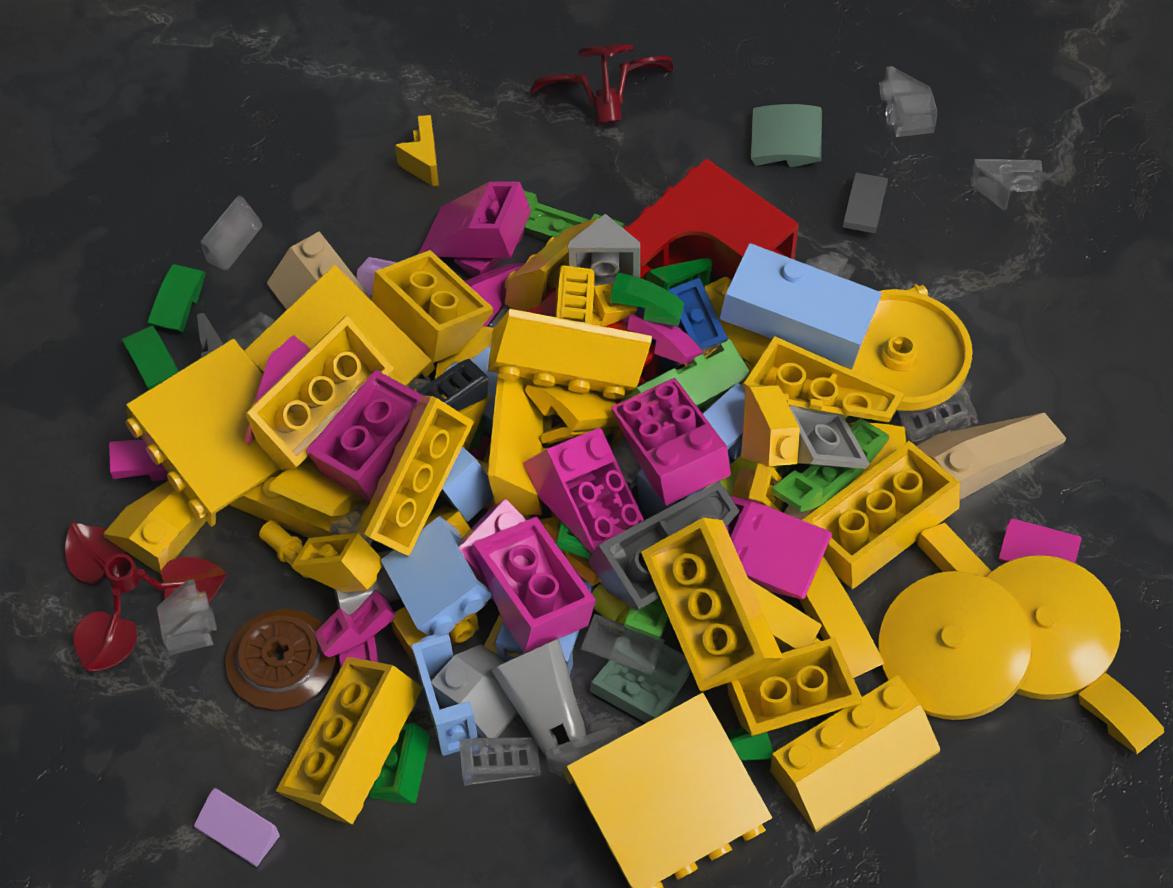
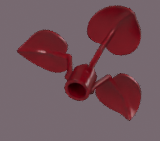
[530,43,673,123]
[65,522,226,672]

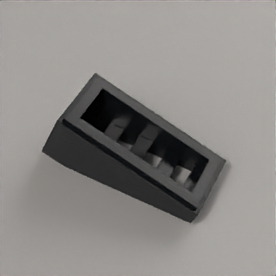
[417,358,489,411]

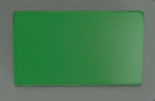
[369,723,430,804]

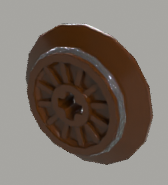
[225,609,336,711]

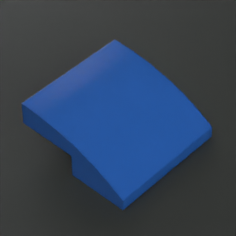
[635,277,728,373]

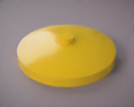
[843,289,973,411]
[986,555,1121,700]
[879,571,1032,720]

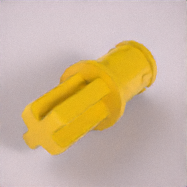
[259,520,310,578]

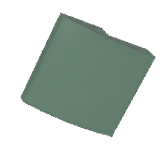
[751,104,822,168]
[590,629,691,723]

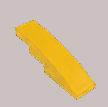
[799,556,884,678]

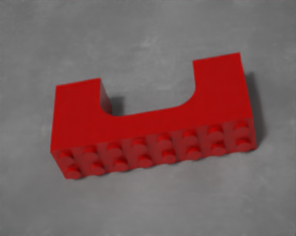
[526,159,799,431]

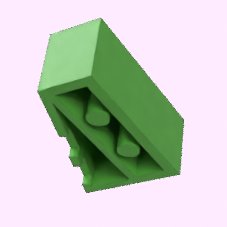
[621,339,750,412]

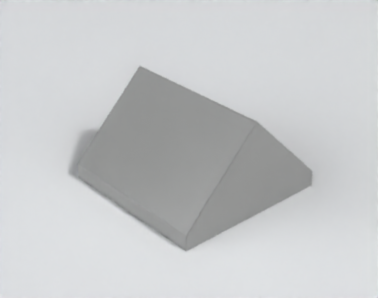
[569,214,640,286]

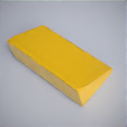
[917,523,992,577]

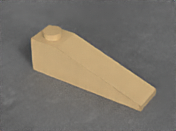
[916,412,1066,500]

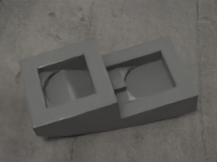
[843,172,888,233]

